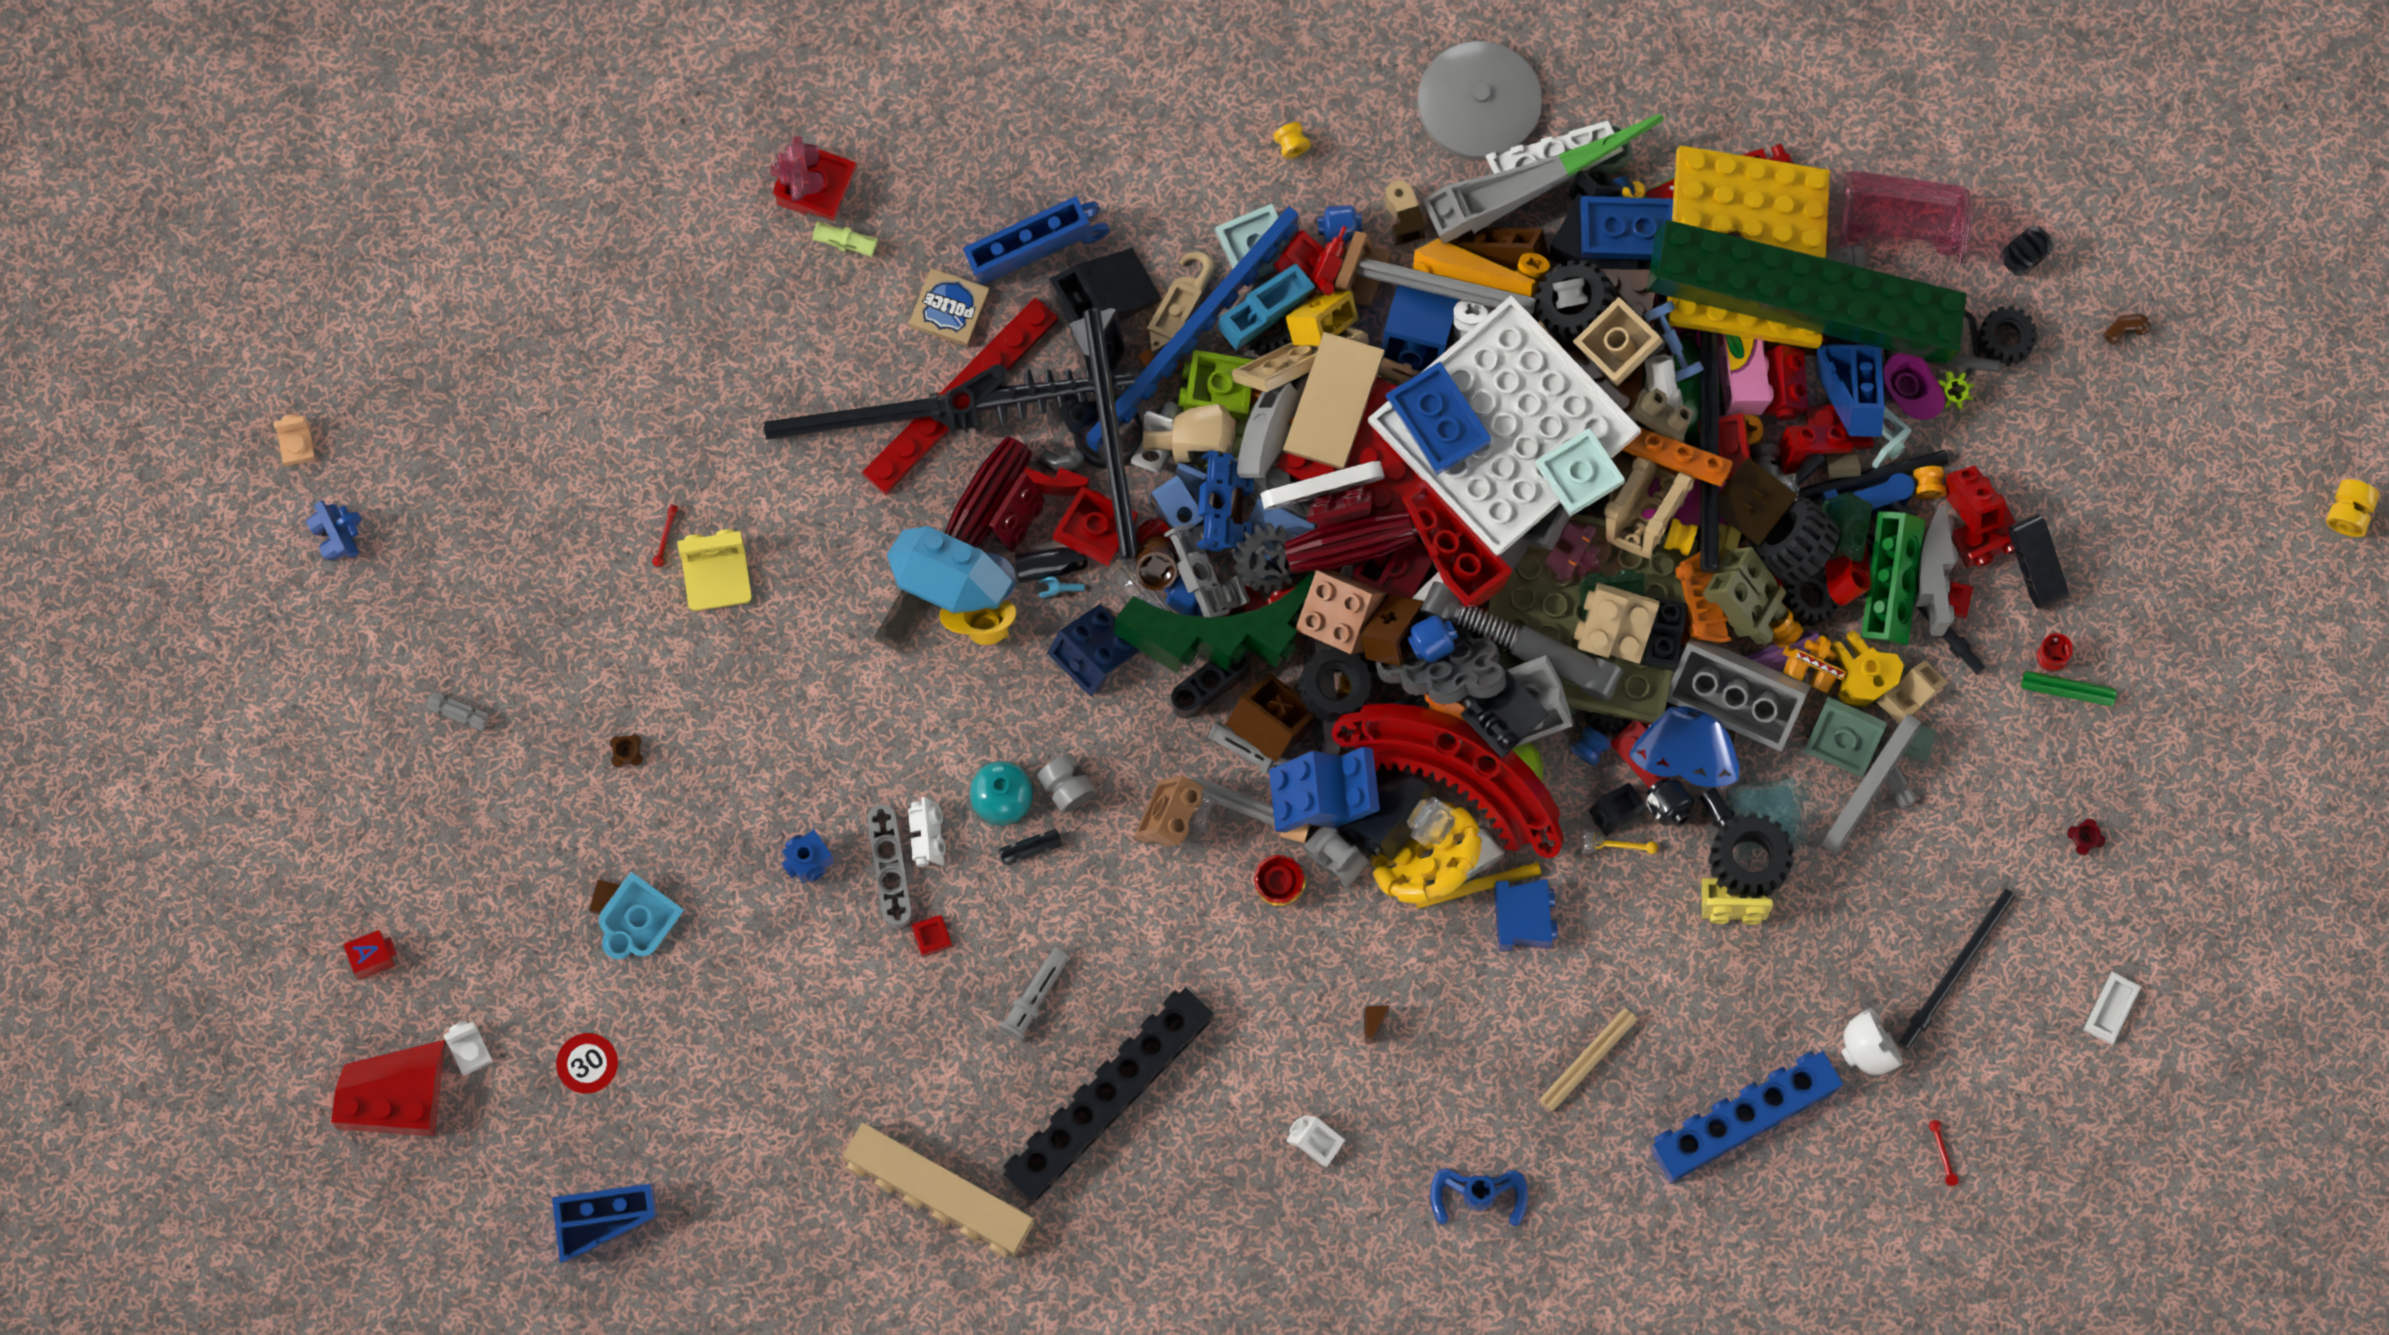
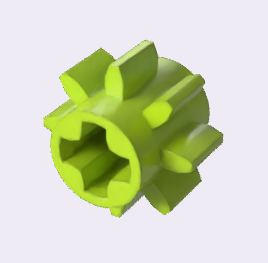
[1937,371,1975,409]

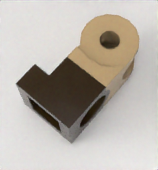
[1385,180,1426,246]

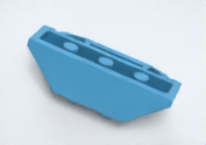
[887,526,1013,613]

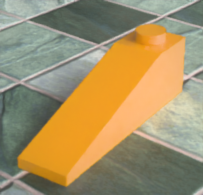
[1413,238,1536,299]

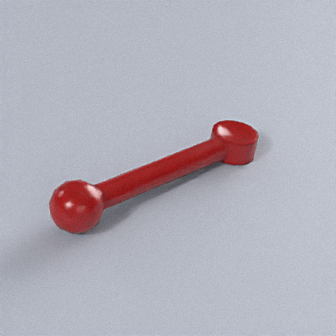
[652,504,678,567]
[1929,1120,1958,1187]

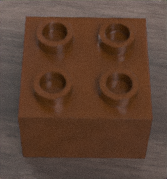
[1225,673,1316,762]

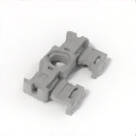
[1165,523,1250,617]

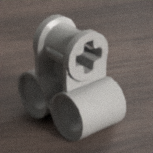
[1302,826,1369,887]

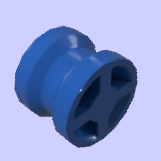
[1570,726,1611,766]

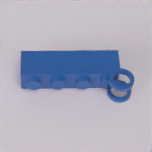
[963,196,1110,285]

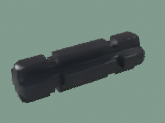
[999,829,1062,865]

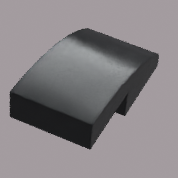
[1644,598,1687,671]

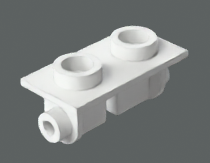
[908,797,946,867]

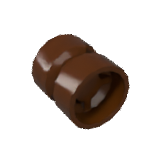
[1136,536,1177,591]

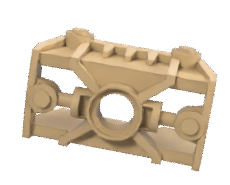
[1604,457,1694,559]

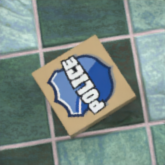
[909,268,990,347]

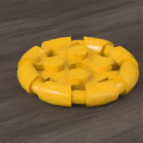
[1371,801,1482,904]

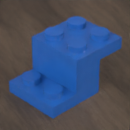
[1269,747,1380,833]

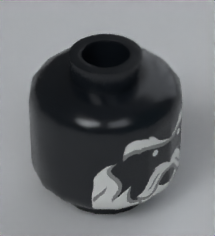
[1646,778,1694,827]

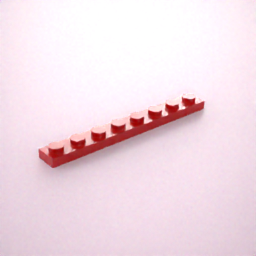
[862,297,1058,496]

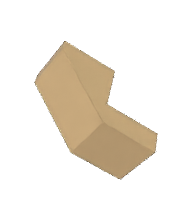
[1877,660,1948,724]

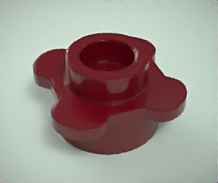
[2067,818,2105,856]

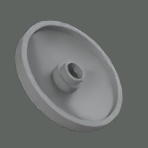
[1418,41,1542,161]

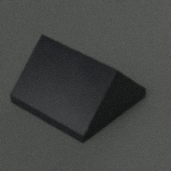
[1069,308,1126,395]

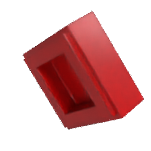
[911,914,952,957]

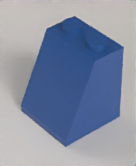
[1381,285,1459,378]

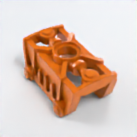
[1675,552,1731,647]

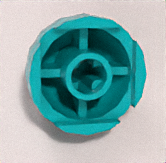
[969,760,1034,826]

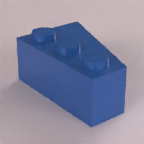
[1816,344,1884,437]
[552,1183,658,1263]

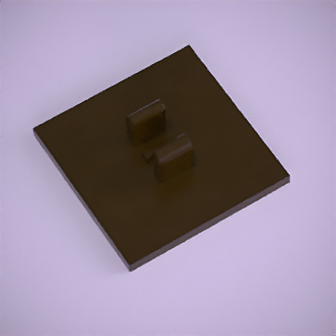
[1719,457,1799,546]

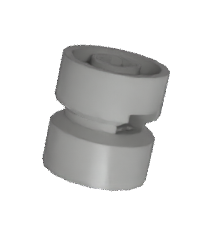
[1037,753,1096,814]

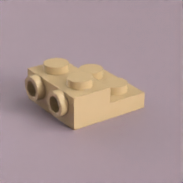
[1574,582,1659,664]

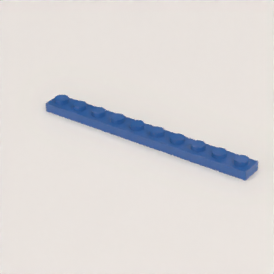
[1087,206,1299,452]

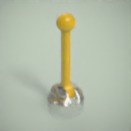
[1580,828,1658,855]

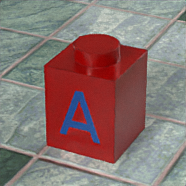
[343,930,397,980]

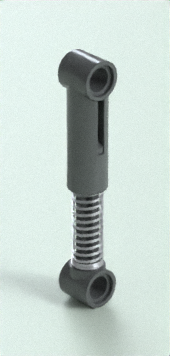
[1420,581,1623,702]

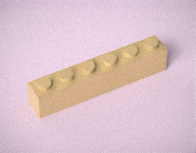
[842,1122,1034,1258]

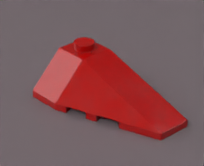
[1402,480,1513,607]

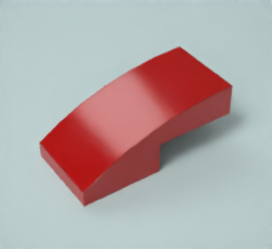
[1023,467,1090,496]

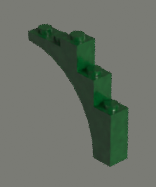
[1114,571,1315,673]

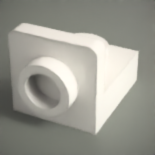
[444,1021,493,1076]
[1286,1115,1345,1167]

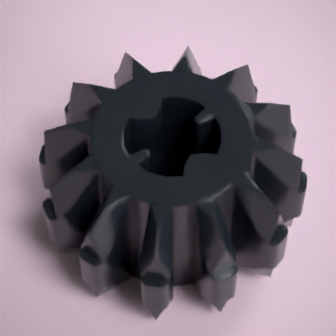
[2000,226,2055,276]

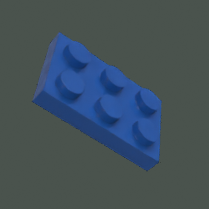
[1580,196,1673,260]
[1386,362,1492,475]

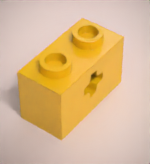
[1286,291,1359,346]

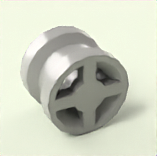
[1552,277,1588,309]

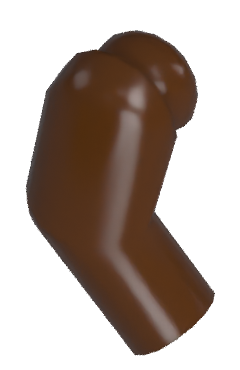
[2103,313,2151,345]

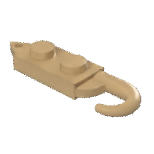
[1147,251,1215,355]

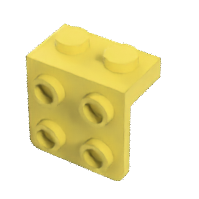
[677,529,752,612]
[1701,878,1773,925]

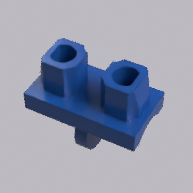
[306,500,362,561]

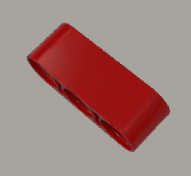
[1825,516,1871,606]

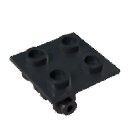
[1460,670,1550,759]

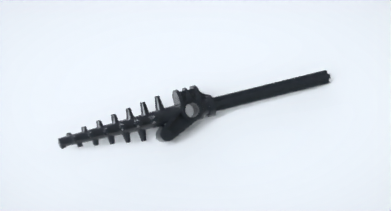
[763,364,1136,440]

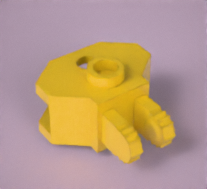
[1831,631,1904,707]

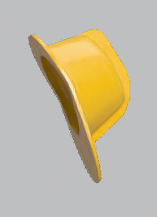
[939,600,1017,645]

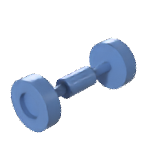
[1643,300,1704,382]

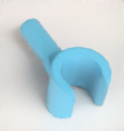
[1038,576,1085,598]

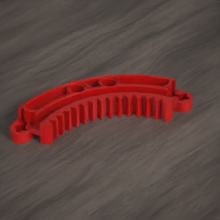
[1332,704,1564,858]

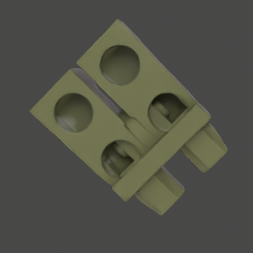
[1702,547,1787,644]

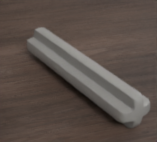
[1193,777,1275,826]

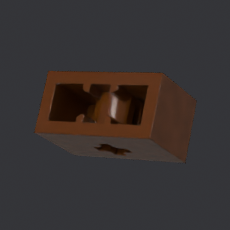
[1360,594,1427,666]

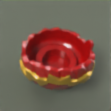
[1254,855,1306,906]

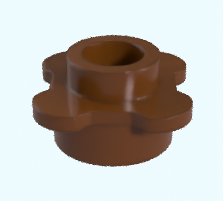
[610,734,643,768]

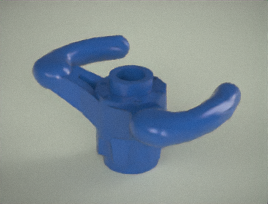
[1430,1168,1528,1226]

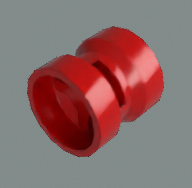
[2036,633,2073,672]

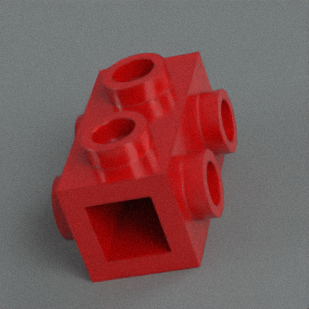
[1764,345,1809,421]
[1946,465,2007,535]

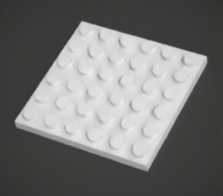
[1368,296,1641,556]

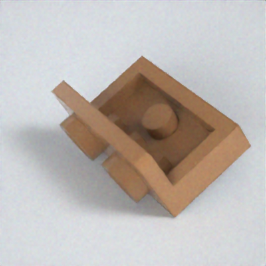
[1334,231,1391,308]

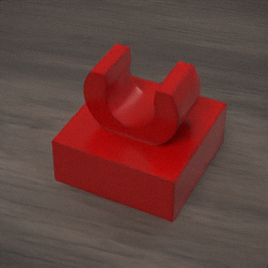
[1947,581,1974,619]

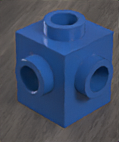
[781,829,834,884]

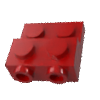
[773,142,857,221]
[1052,486,1139,567]

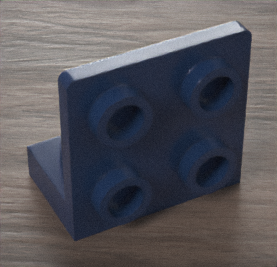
[1047,604,1141,697]

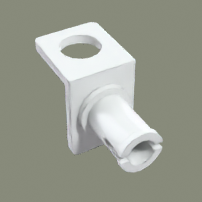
[1131,402,1183,473]

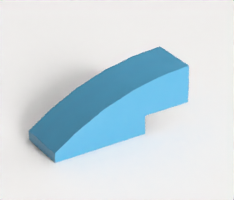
[1217,264,1315,350]

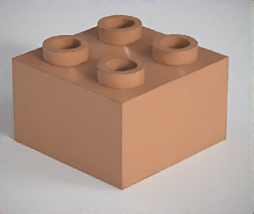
[1295,570,1386,654]

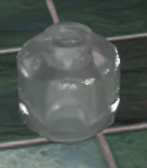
[1407,796,1455,846]

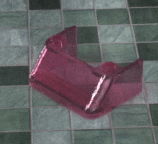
[1838,171,1973,263]

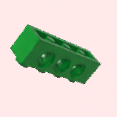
[1861,511,1925,646]

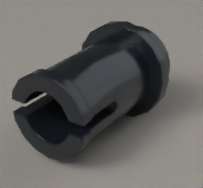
[1699,787,1735,829]

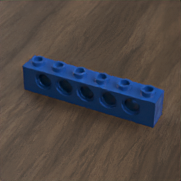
[1650,1051,1843,1184]

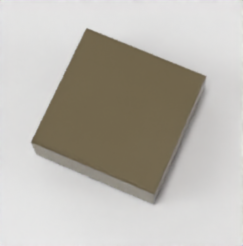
[1824,447,1861,479]

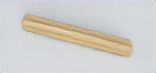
[1540,1008,1637,1111]

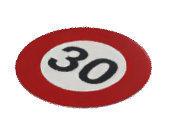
[556,1033,618,1094]

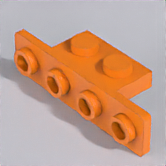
[1622,427,1733,486]

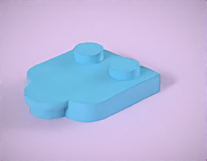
[599,871,684,959]

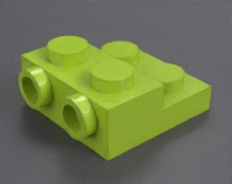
[1178,350,1253,420]

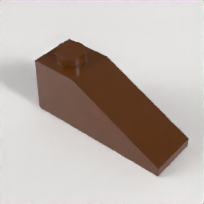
[1448,228,1550,271]

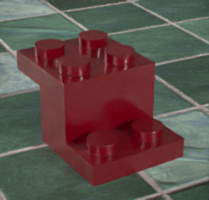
[1332,541,1434,599]

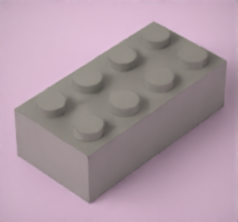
[1667,637,1810,752]

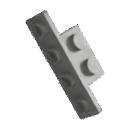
[1500,503,1571,571]

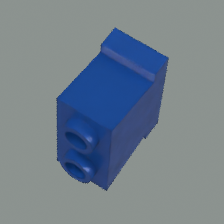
[1494,879,1558,952]

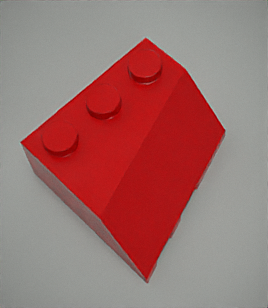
[331,1040,446,1137]

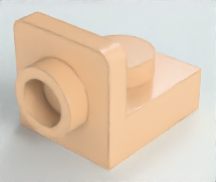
[274,414,316,466]

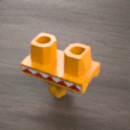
[1782,636,1846,693]

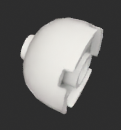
[1841,1008,1902,1075]

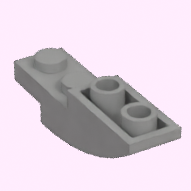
[1237,372,1310,478]
[1914,506,1958,636]

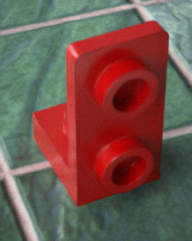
[1778,424,1853,475]

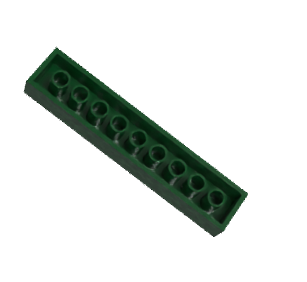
[1647,219,1967,364]

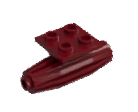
[944,436,1045,552]
[1285,485,1419,573]

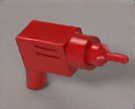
[1309,226,1347,296]

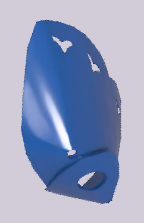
[1629,706,1739,787]

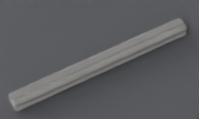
[1358,258,1536,315]

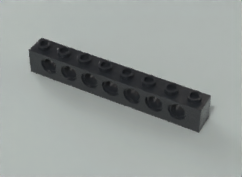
[1003,987,1214,1206]

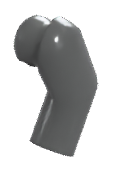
[1038,448,1085,473]

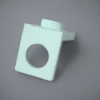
[1872,405,1912,469]

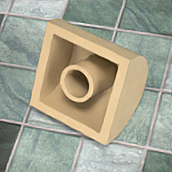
[1573,297,1664,387]

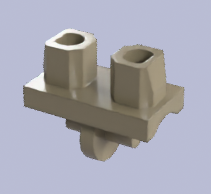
[1630,388,1693,442]

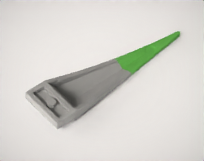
[1422,114,1664,244]

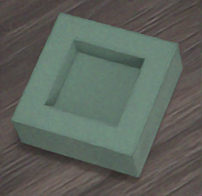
[1903,726,1936,763]

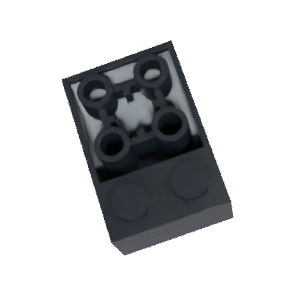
[1049,248,1162,324]

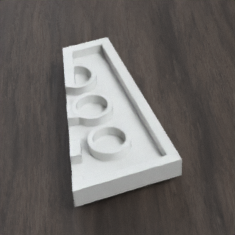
[1485,121,1623,207]

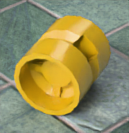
[2326,479,2380,538]

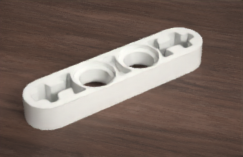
[1260,461,1384,510]

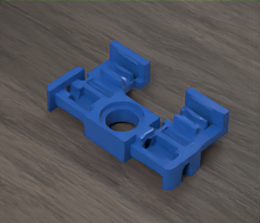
[1197,450,1254,553]

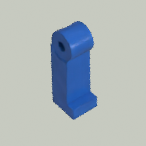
[1820,473,1915,523]

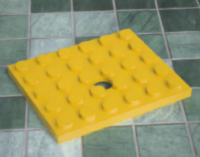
[1666,145,1830,349]

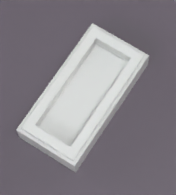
[2083,972,2142,1045]

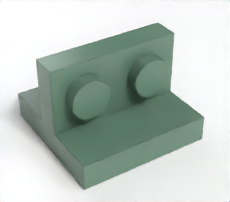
[1804,697,1887,778]

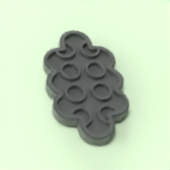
[1376,627,1506,704]

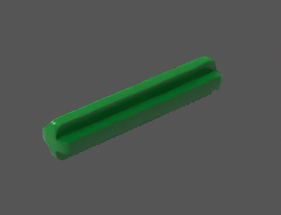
[2021,671,2117,707]

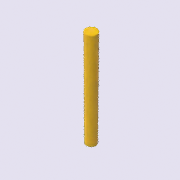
[1415,862,1541,909]

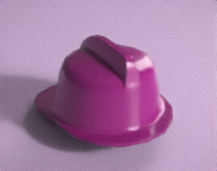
[1883,353,1945,420]

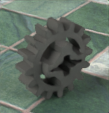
[1233,523,1300,593]

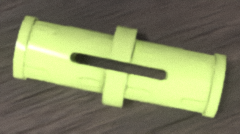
[812,221,878,257]

